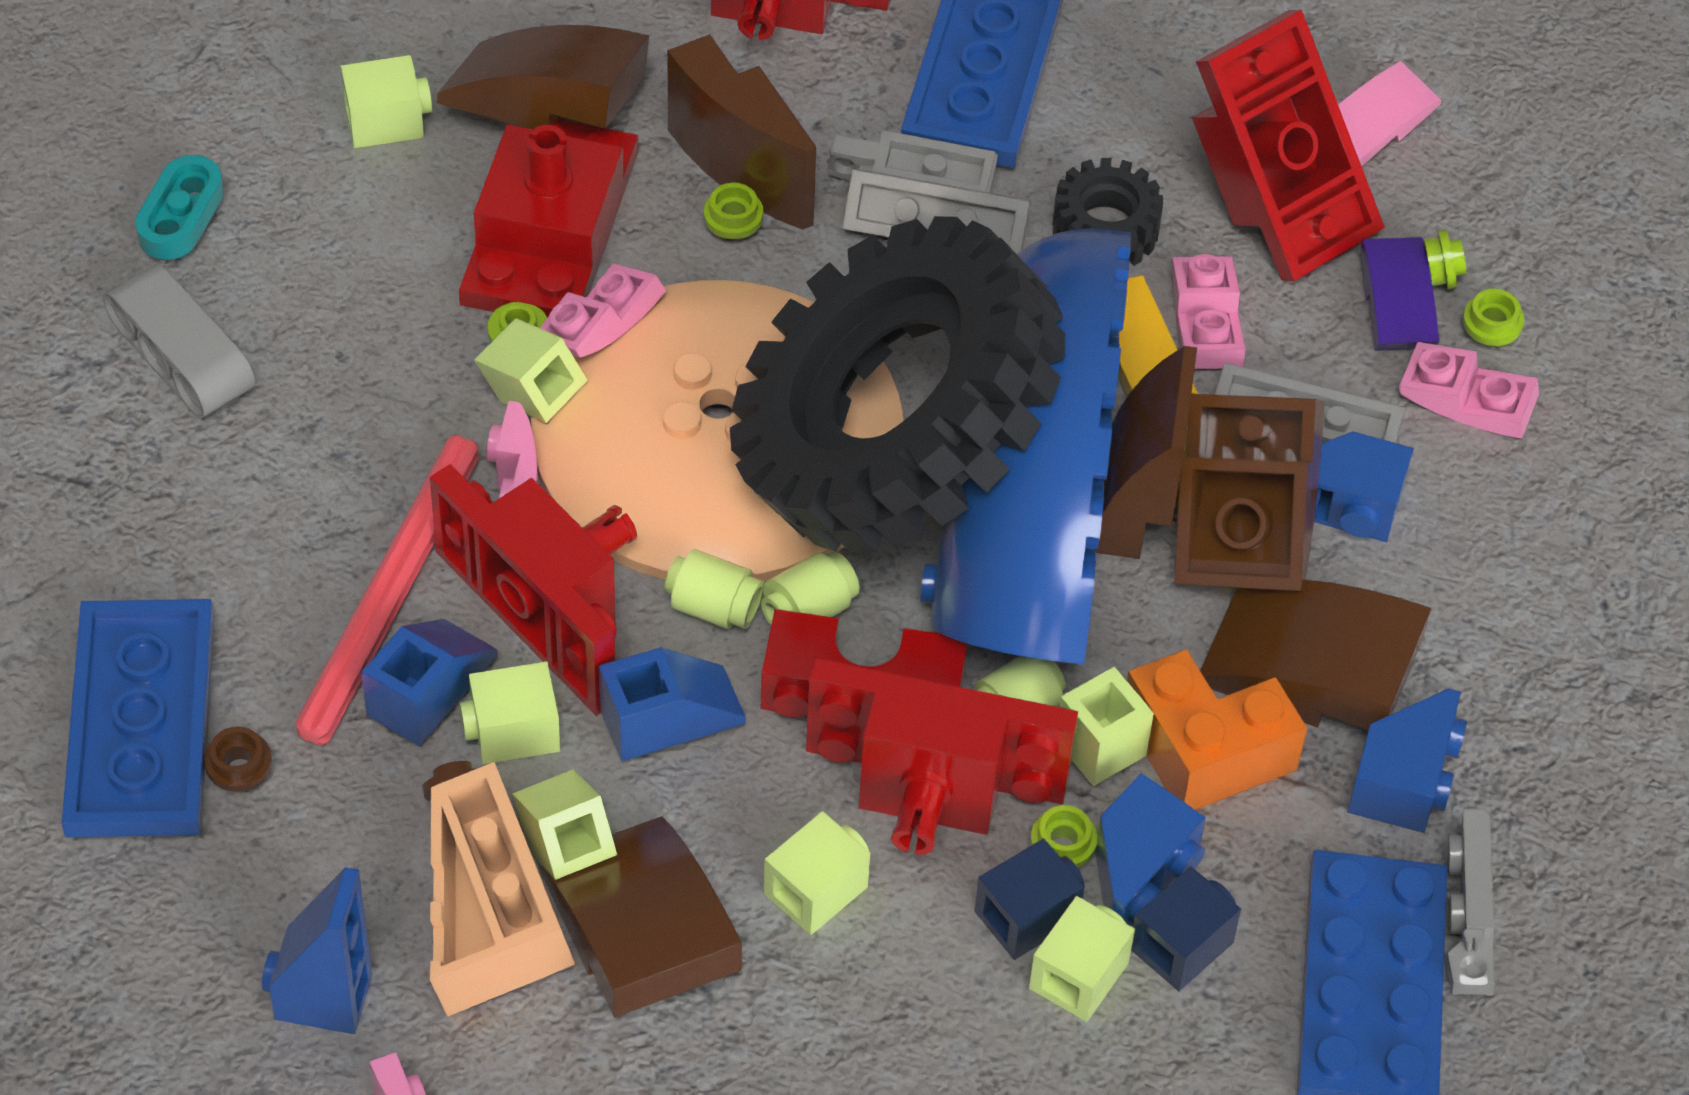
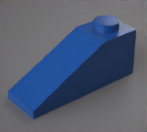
[262,867,373,1034]

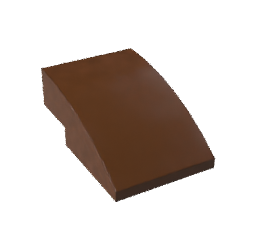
[436,25,650,129]
[667,34,816,230]
[1095,346,1197,559]
[1174,394,1325,591]
[1200,580,1431,731]
[538,816,742,1018]

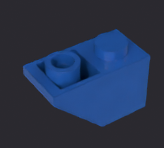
[1314,431,1414,542]
[362,619,497,747]
[599,647,746,762]
[1347,688,1467,833]
[1095,773,1206,926]

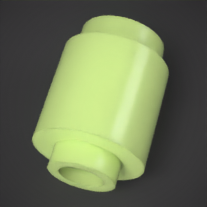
[664,548,765,630]
[761,551,860,625]
[974,656,1066,707]

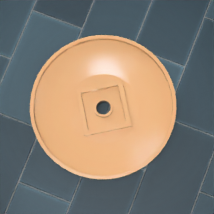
[531,280,904,582]

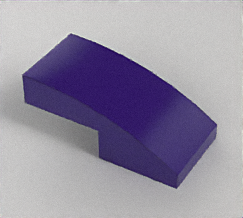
[1361,237,1439,351]

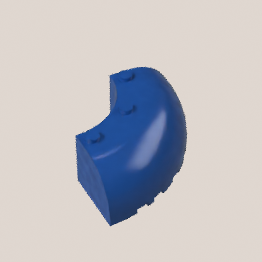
[920,228,1131,665]

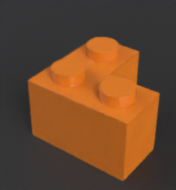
[1127,649,1307,810]

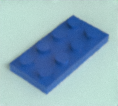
[901,0,1063,169]
[62,599,214,837]
[1297,850,1447,1095]

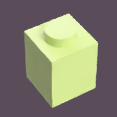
[341,55,432,148]
[474,318,588,423]
[459,662,560,764]
[1059,667,1154,786]
[512,769,617,880]
[763,811,870,936]
[1029,896,1135,1022]

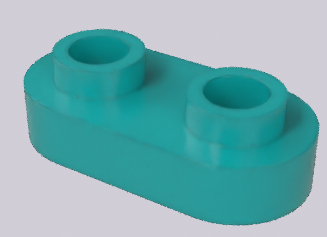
[135,155,224,260]

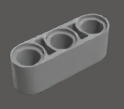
[103,263,256,418]

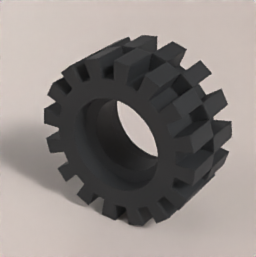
[1052,158,1163,266]

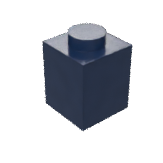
[974,838,1085,960]
[1131,866,1241,992]

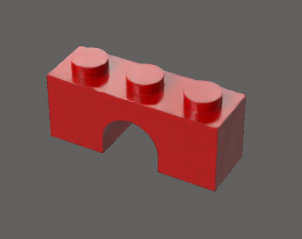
[760,609,967,718]

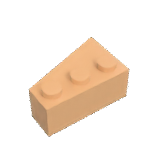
[430,762,575,1017]

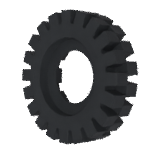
[730,216,1065,553]

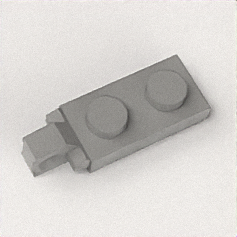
[828,130,998,192]
[1446,809,1495,996]

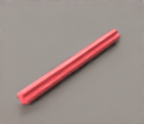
[296,435,479,746]

